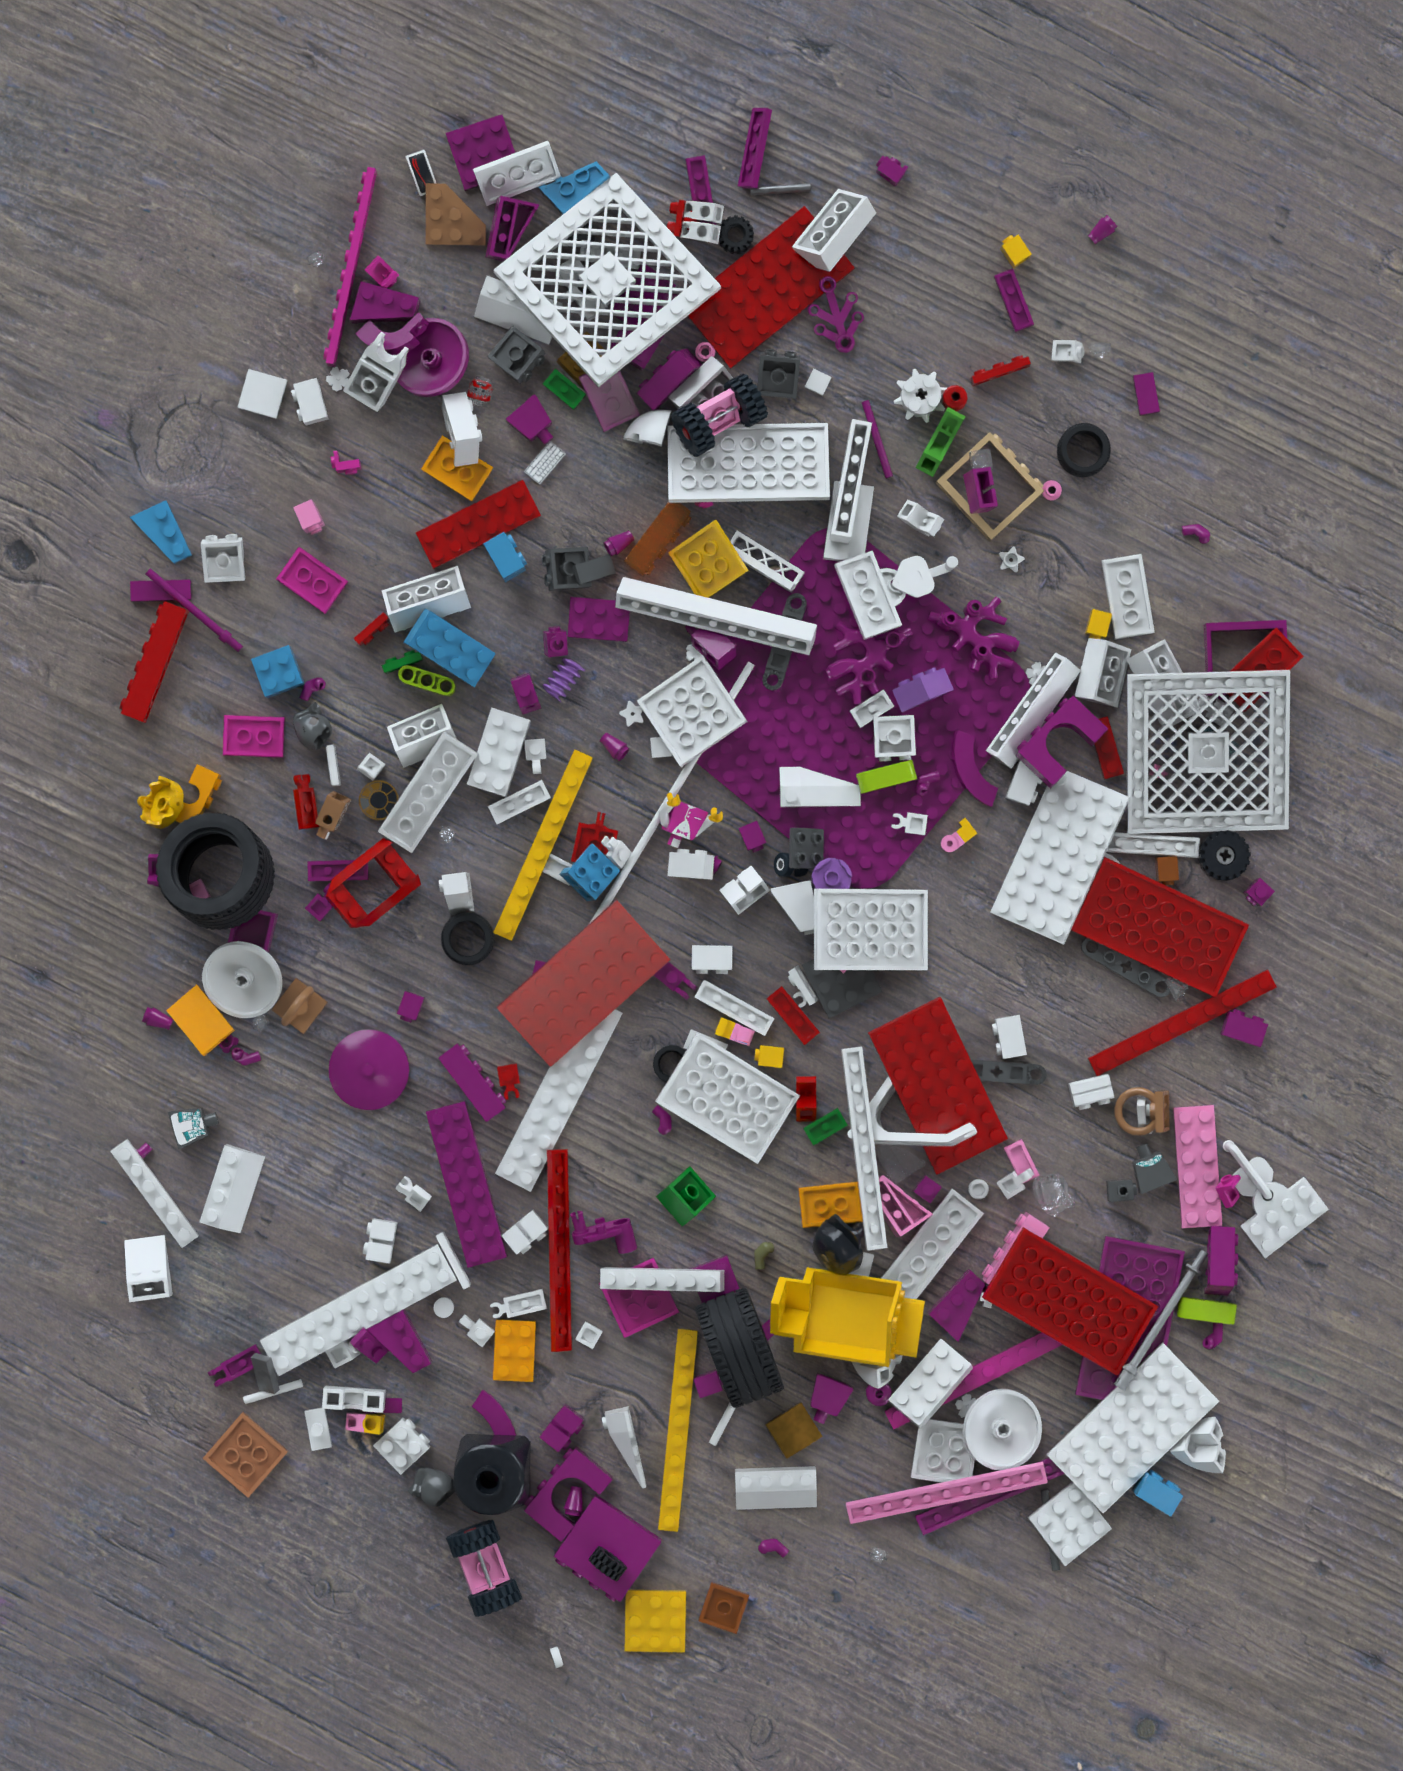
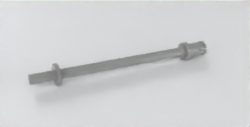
[1114,1250,1208,1391]

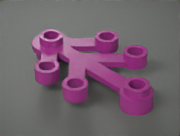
[807,276,864,353]

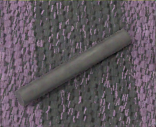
[750,184,811,195]

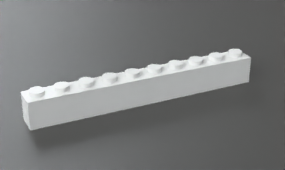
[615,577,817,655]

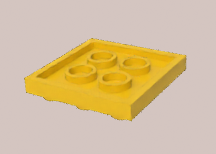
[668,520,749,598]
[625,1590,686,1652]

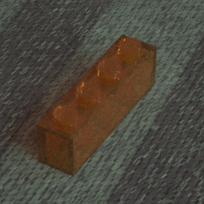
[624,501,692,577]

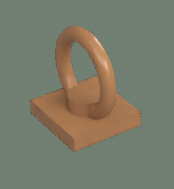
[272,978,328,1034]
[1114,1087,1170,1136]

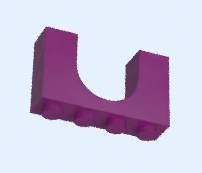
[1016,696,1108,789]
[524,1446,613,1542]

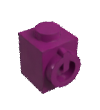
[543,626,568,657]

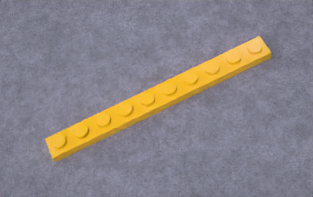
[494,749,593,941]
[658,1328,698,1532]

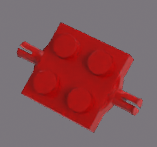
[571,812,618,862]

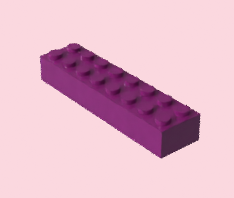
[426,1100,508,1268]

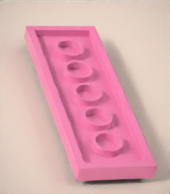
[1173,1105,1222,1228]

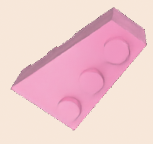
[878,1175,933,1237]

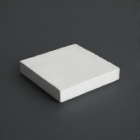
[238,369,288,419]

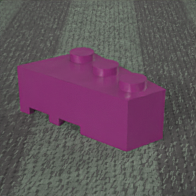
[485,196,539,262]
[350,281,421,324]
[637,348,703,410]
[1204,1226,1239,1296]
[928,1269,985,1342]
[367,1309,432,1373]

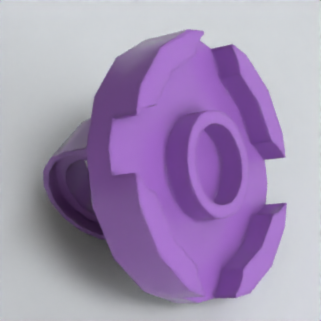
[811,858,852,889]

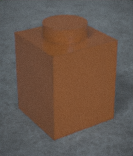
[1155,856,1179,885]

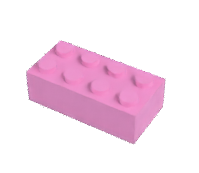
[982,1212,1050,1284]

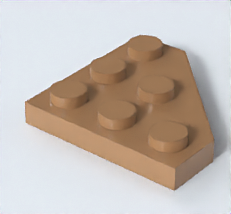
[425,183,486,245]

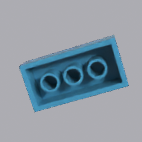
[403,609,496,687]

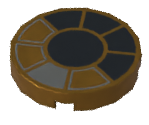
[359,780,399,820]

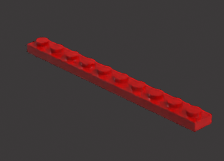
[1088,969,1277,1076]
[547,1149,572,1352]

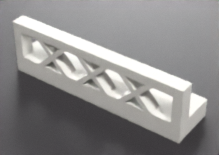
[730,531,804,593]

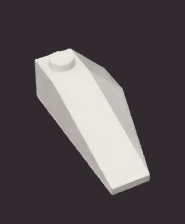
[780,767,861,807]
[602,1406,646,1488]

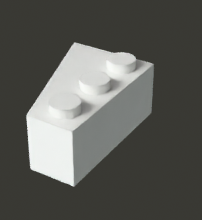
[442,392,482,467]
[439,872,475,916]

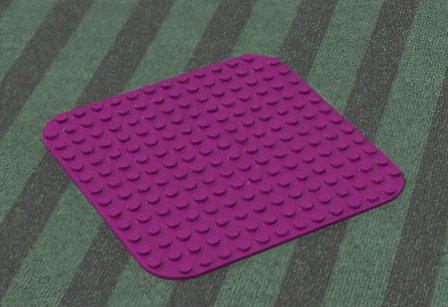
[696,528,1030,889]

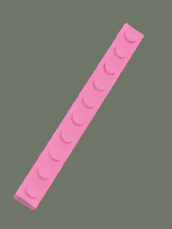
[846,1462,1048,1524]

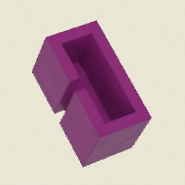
[963,467,998,514]
[1220,1009,1268,1047]
[539,1404,584,1452]

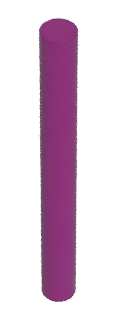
[861,400,893,479]

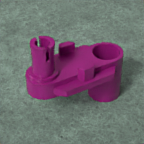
[570,1211,637,1254]

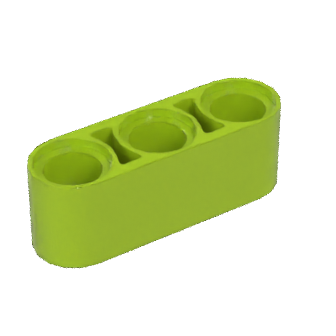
[398,665,456,696]
[856,760,917,794]
[1177,1297,1237,1325]

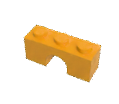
[175,764,222,823]

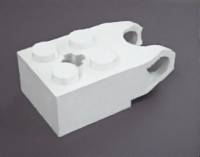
[343,332,409,412]

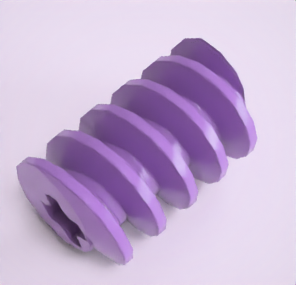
[542,658,585,703]

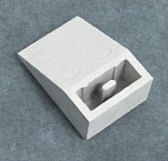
[125,1235,173,1302]

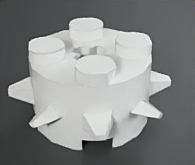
[894,369,947,423]

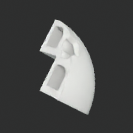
[623,409,672,447]
[851,1354,903,1388]
[1170,1417,1226,1473]

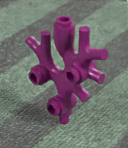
[928,596,1020,679]
[825,622,913,705]

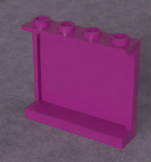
[554,1494,662,1602]

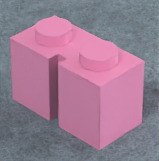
[293,499,325,535]

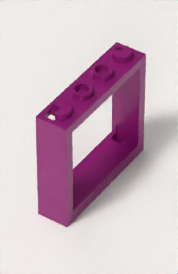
[1204,620,1287,700]

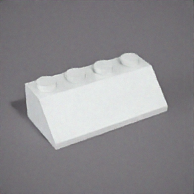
[792,189,876,272]
[474,276,563,345]
[382,566,471,632]
[1126,639,1200,730]
[200,1144,265,1233]
[735,1466,817,1510]

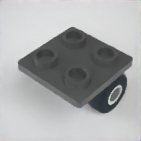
[774,828,824,877]

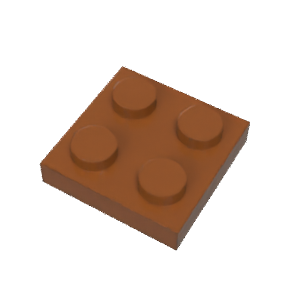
[698,1582,749,1634]

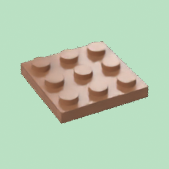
[203,1412,288,1498]

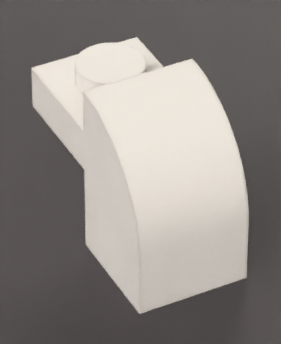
[897,500,944,537]

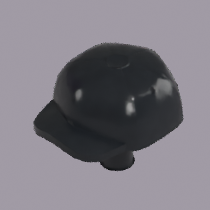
[812,1214,864,1274]

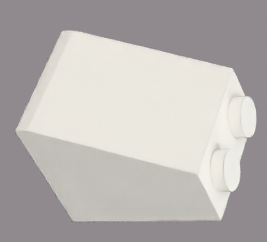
[770,880,814,935]

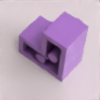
[892,667,954,712]

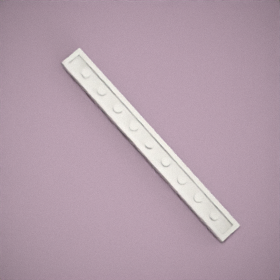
[841,1046,887,1251]

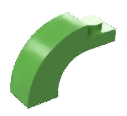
[915,407,966,477]

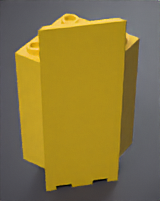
[770,1267,925,1367]

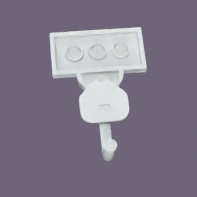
[834,551,958,640]
[1223,1140,1329,1258]

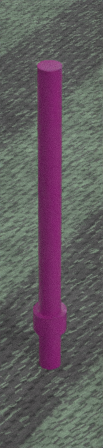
[145,568,243,652]

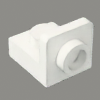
[1052,340,1084,363]
[325,1337,361,1368]

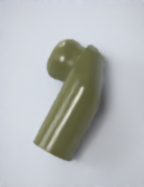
[754,1242,775,1270]

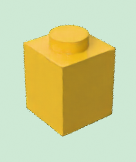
[1000,234,1032,269]
[1085,609,1112,640]
[754,1045,784,1068]

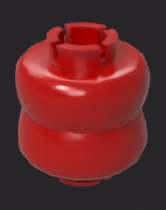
[942,385,968,411]

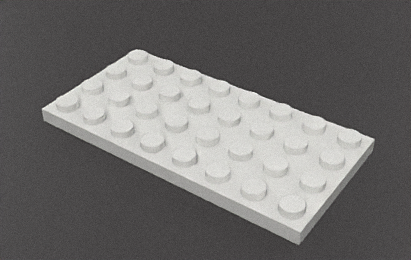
[667,423,830,503]
[990,771,1130,945]
[1047,1342,1219,1513]

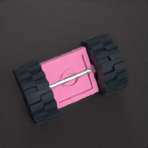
[671,373,768,457]
[446,1520,522,1617]

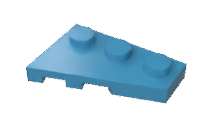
[539,161,610,214]
[130,500,192,564]

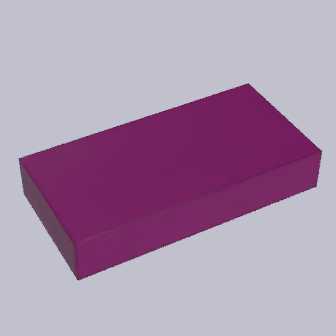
[1133,372,1160,416]

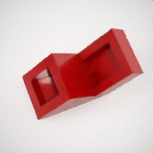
[796,1076,817,1122]

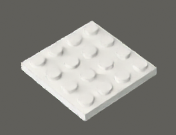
[637,655,748,767]

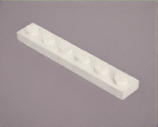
[110,1139,199,1248]

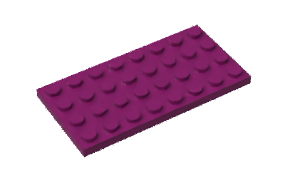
[1075,1236,1185,1400]

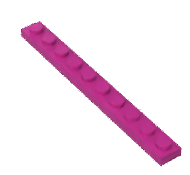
[323,167,377,367]
[884,1332,1063,1430]

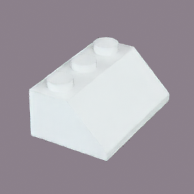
[668,356,733,409]
[1075,638,1131,708]
[387,704,457,768]

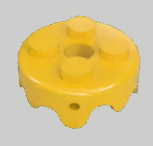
[137,776,184,829]

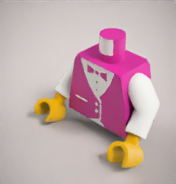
[659,793,723,848]

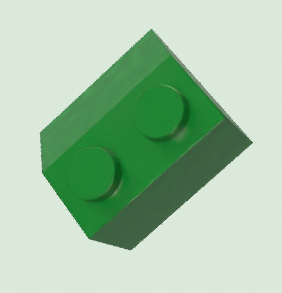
[656,1166,716,1227]

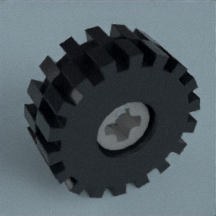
[1198,830,1251,881]

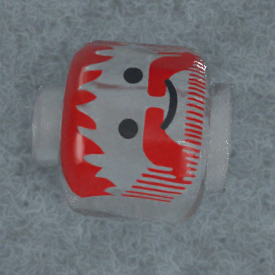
[466,376,495,407]

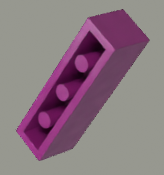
[438,1043,507,1122]

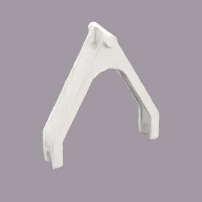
[848,1076,977,1146]

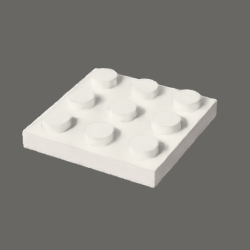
[911,1419,975,1483]
[1027,1482,1112,1566]

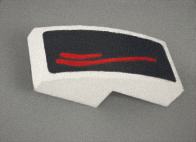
[406,150,437,196]

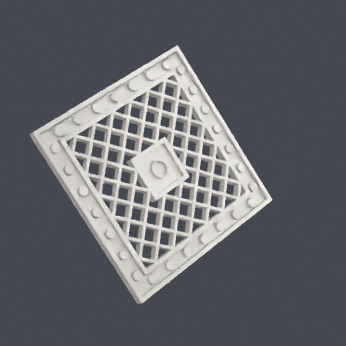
[494,173,721,387]
[1127,670,1290,834]

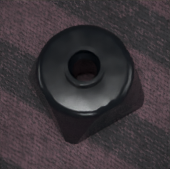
[454,1434,531,1515]

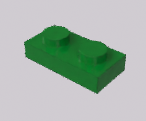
[543,369,586,410]
[382,650,423,674]
[803,1108,848,1146]

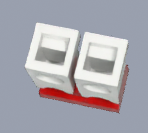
[667,200,724,244]

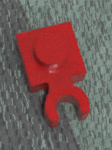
[497,1063,520,1100]

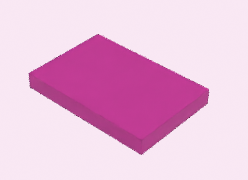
[276,547,348,614]
[223,715,285,758]

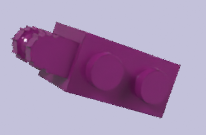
[685,625,736,670]

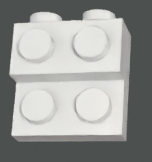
[201,534,245,583]
[873,715,916,761]
[373,1417,430,1475]

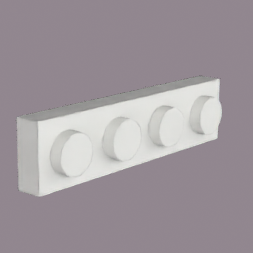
[695,980,775,1036]

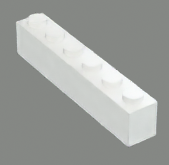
[829,419,872,544]
[986,653,1081,769]
[600,1267,724,1292]

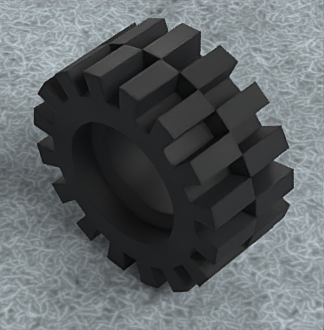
[719,215,754,254]
[589,1546,627,1581]

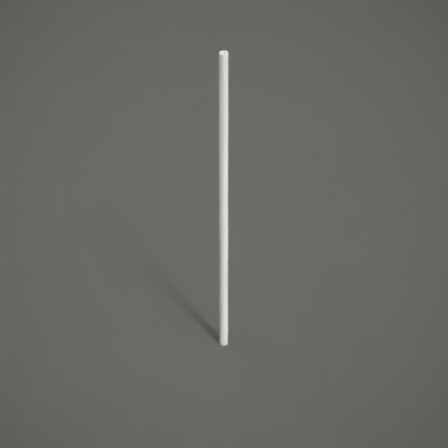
[589,661,755,924]

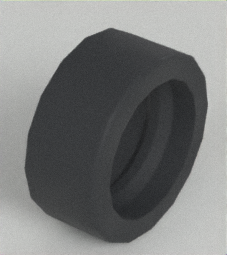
[653,1045,686,1082]

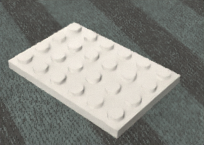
[814,889,928,970]
[655,1033,800,1164]

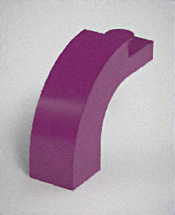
[355,312,430,355]

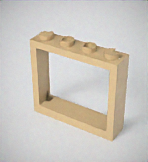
[936,432,1044,542]

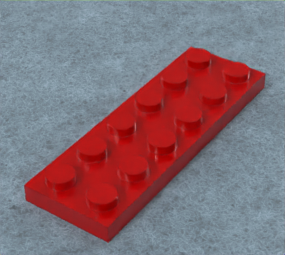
[416,480,541,569]

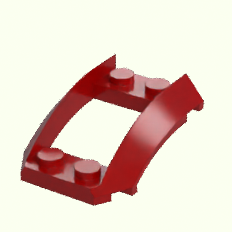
[325,838,421,928]

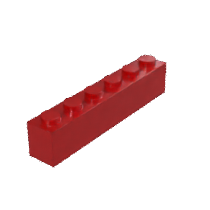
[119,601,189,723]

